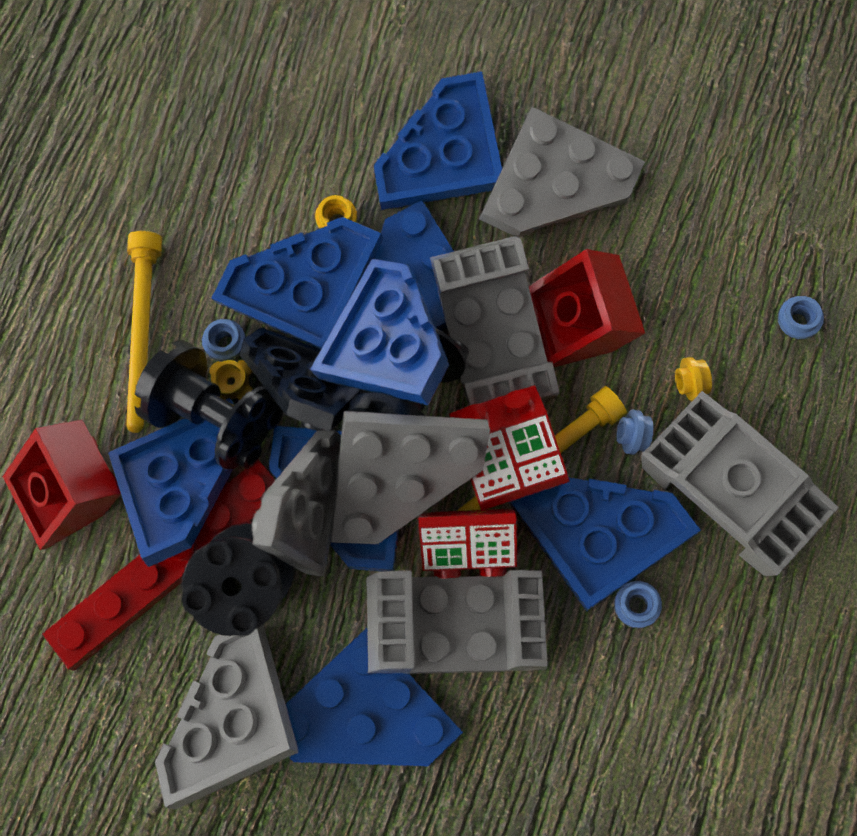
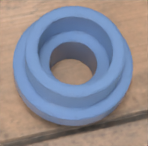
[778,296,824,339]
[202,319,246,362]
[616,409,653,455]
[614,581,662,628]

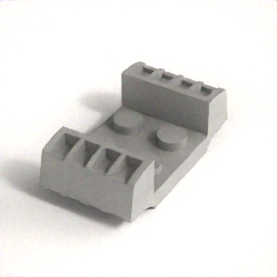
[430,236,559,406]
[641,391,839,576]
[366,570,548,674]

